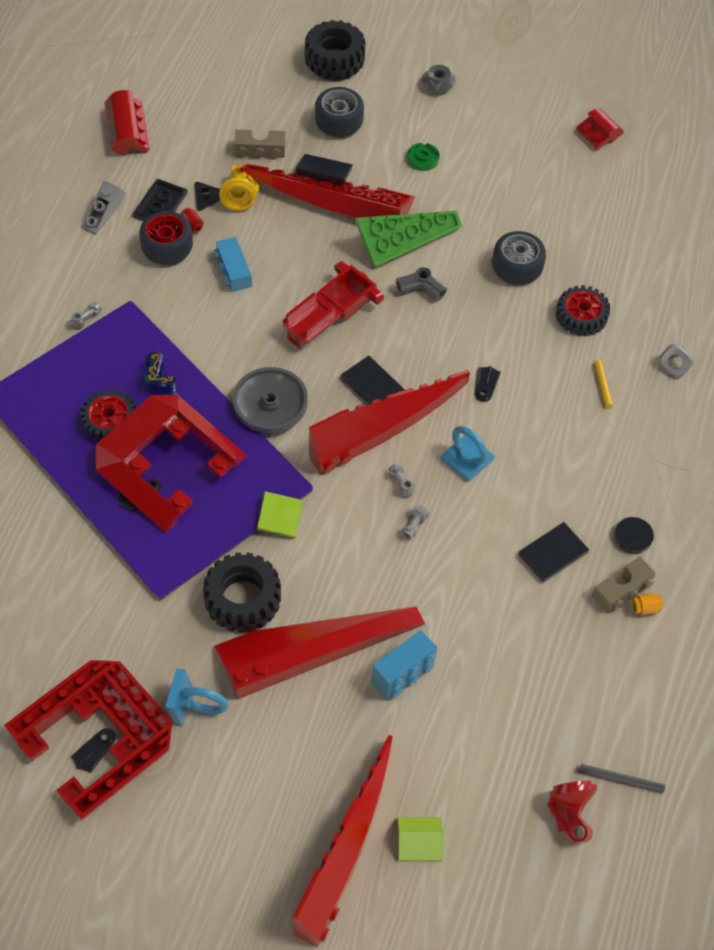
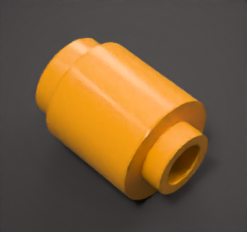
[632,593,664,615]

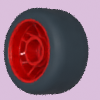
[139,211,193,265]

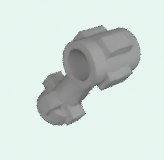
[71,301,102,329]
[389,463,414,498]
[401,505,429,540]

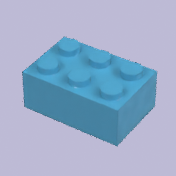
[371,630,437,701]

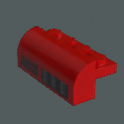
[104,90,150,156]

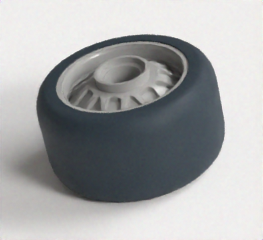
[315,87,364,137]
[492,231,546,285]

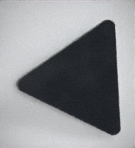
[195,181,220,211]

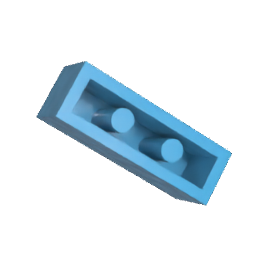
[214,237,252,292]

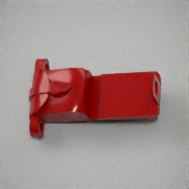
[283,261,384,349]

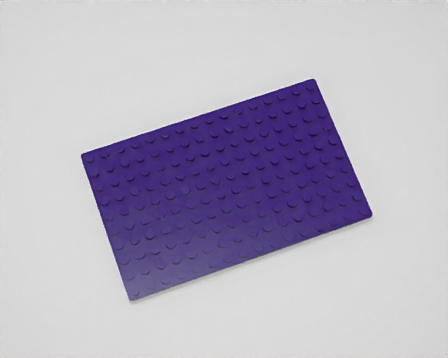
[0,301,313,599]

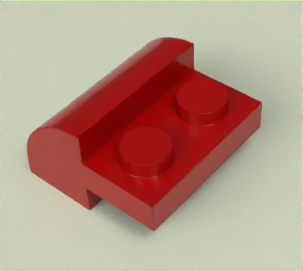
[576,108,624,150]

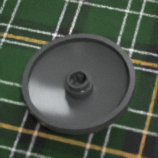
[233,367,308,433]

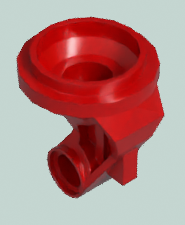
[547,780,597,843]

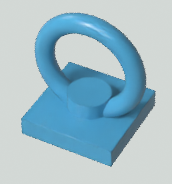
[441,426,495,482]
[165,668,228,725]

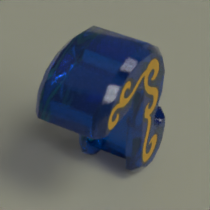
[143,351,178,395]

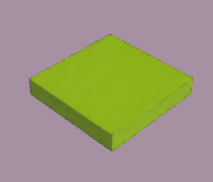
[257,492,303,538]

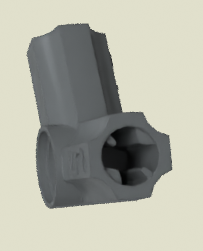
[396,267,447,300]

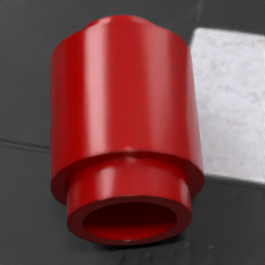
[180,208,204,233]

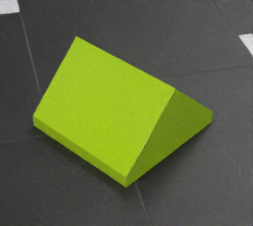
[397,817,443,861]

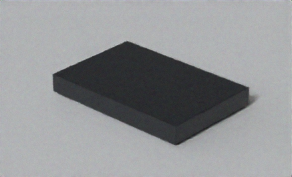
[295,154,353,185]
[133,178,188,221]
[341,355,405,405]
[518,522,589,583]

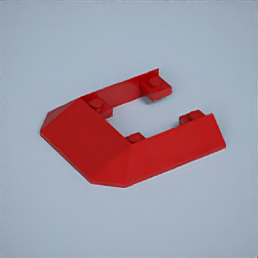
[96,395,247,533]
[4,660,173,820]

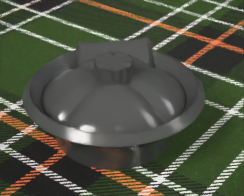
[422,65,456,95]

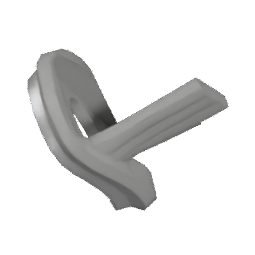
[658,344,694,378]

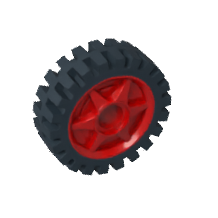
[556,285,610,336]
[80,389,136,442]

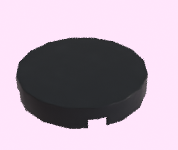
[614,517,654,554]

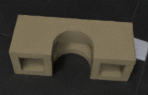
[234,129,286,158]
[592,556,656,613]

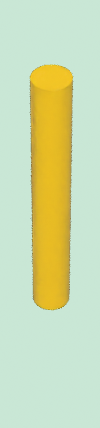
[594,360,613,409]

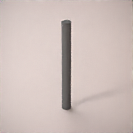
[579,764,665,793]

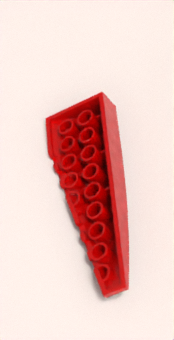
[240,164,415,218]
[309,370,470,475]
[214,606,425,700]
[293,735,393,947]

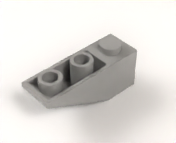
[82,181,125,234]

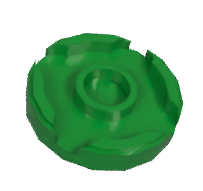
[407,143,440,171]

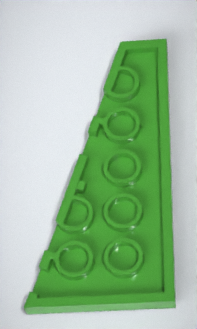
[354,210,462,267]

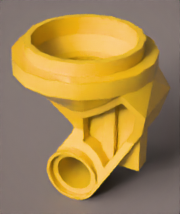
[219,165,260,211]

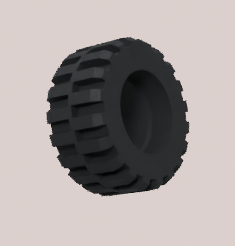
[305,20,366,80]
[203,552,281,633]

